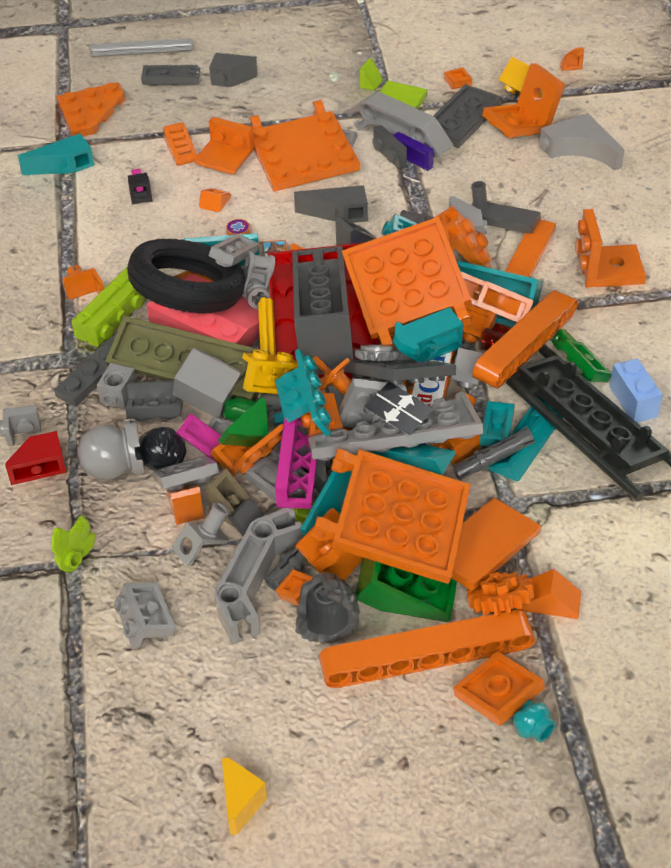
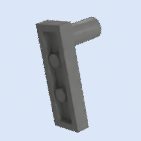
[471,181,541,234]

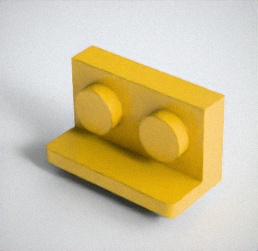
[242,350,299,394]

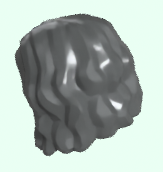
[295,572,360,643]

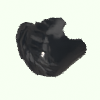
[136,427,186,469]

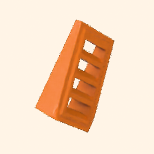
[163,122,197,166]

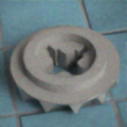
[355,345,398,361]

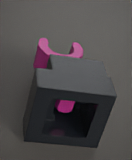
[127,169,153,204]

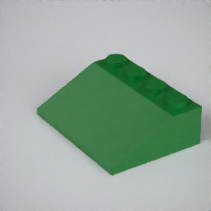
[355,558,457,622]

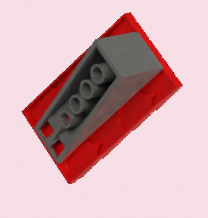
[268,242,379,379]

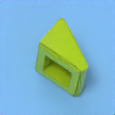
[359,58,383,91]

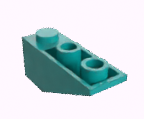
[17,134,94,175]

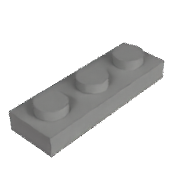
[209,234,260,267]

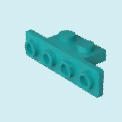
[275,348,332,437]

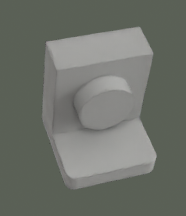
[0,405,41,446]

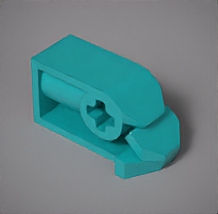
[393,307,463,362]

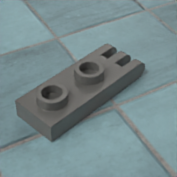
[141,65,201,86]

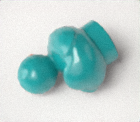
[513,698,556,743]

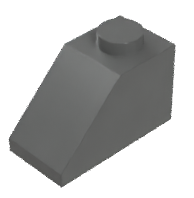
[209,53,258,87]

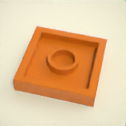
[453,651,545,726]

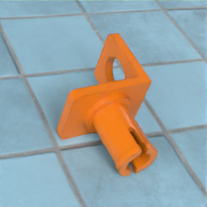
[62,265,104,300]
[313,356,352,396]

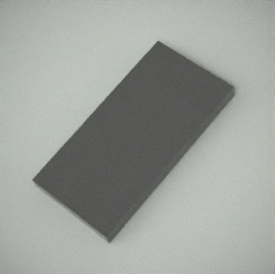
[433,84,503,148]

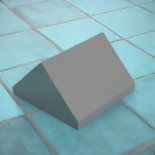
[172,347,242,419]

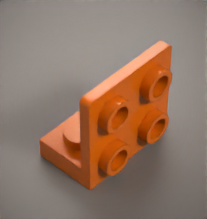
[194,117,254,174]

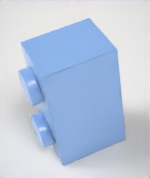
[610,358,663,423]

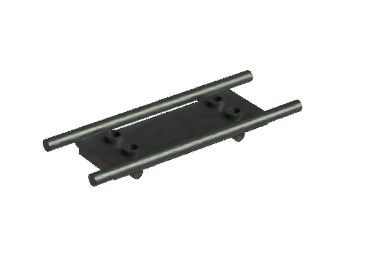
[505,344,671,502]

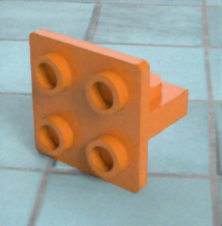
[296,508,363,580]

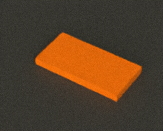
[451,498,541,591]

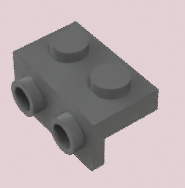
[125,380,183,421]

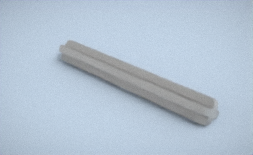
[91,38,193,57]

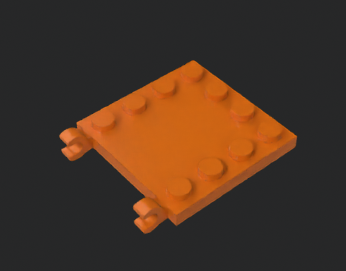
[249,100,360,192]
[342,217,472,350]
[311,449,471,584]

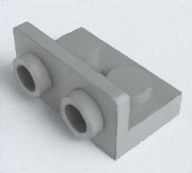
[115,582,176,649]

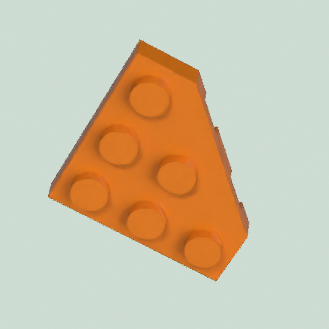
[56,82,125,137]

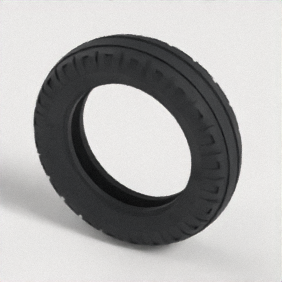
[127,238,245,313]

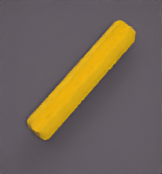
[258,297,276,355]

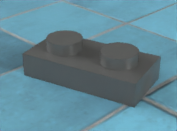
[372,125,407,169]

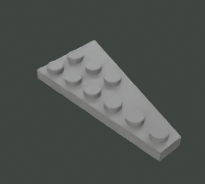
[308,391,483,461]

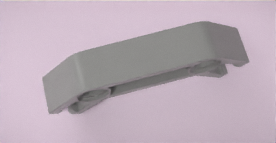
[346,92,453,158]
[214,508,303,645]

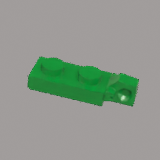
[551,329,612,383]

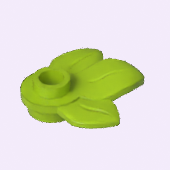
[51,515,96,573]

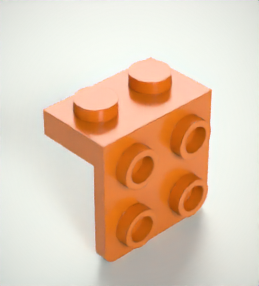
[210,423,284,477]

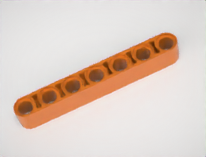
[472,290,578,389]
[318,610,535,688]

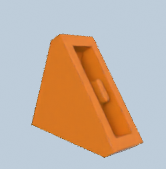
[166,483,204,525]
[517,569,581,619]

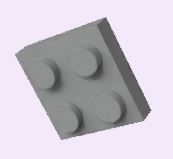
[153,456,219,491]

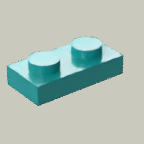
[480,401,515,447]

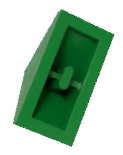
[218,397,268,447]

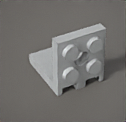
[325,378,407,429]

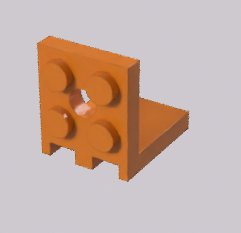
[482,63,566,138]
[432,206,492,268]
[575,209,646,288]

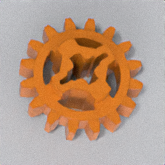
[467,572,535,615]

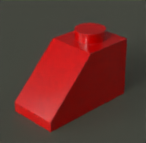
[5,431,66,485]

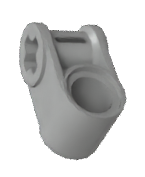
[243,251,275,301]

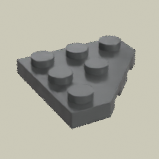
[341,359,456,385]

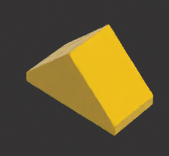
[222,757,267,835]

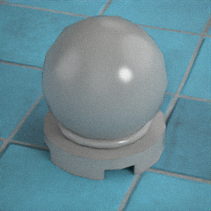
[77,419,145,480]

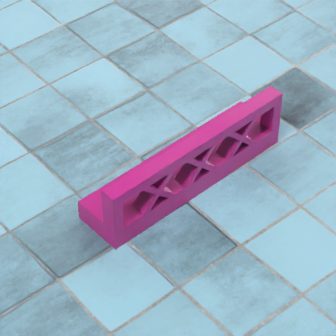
[275,417,317,509]

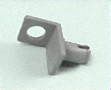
[172,502,230,565]

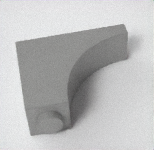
[539,113,625,171]

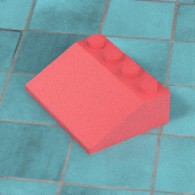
[147,273,260,347]

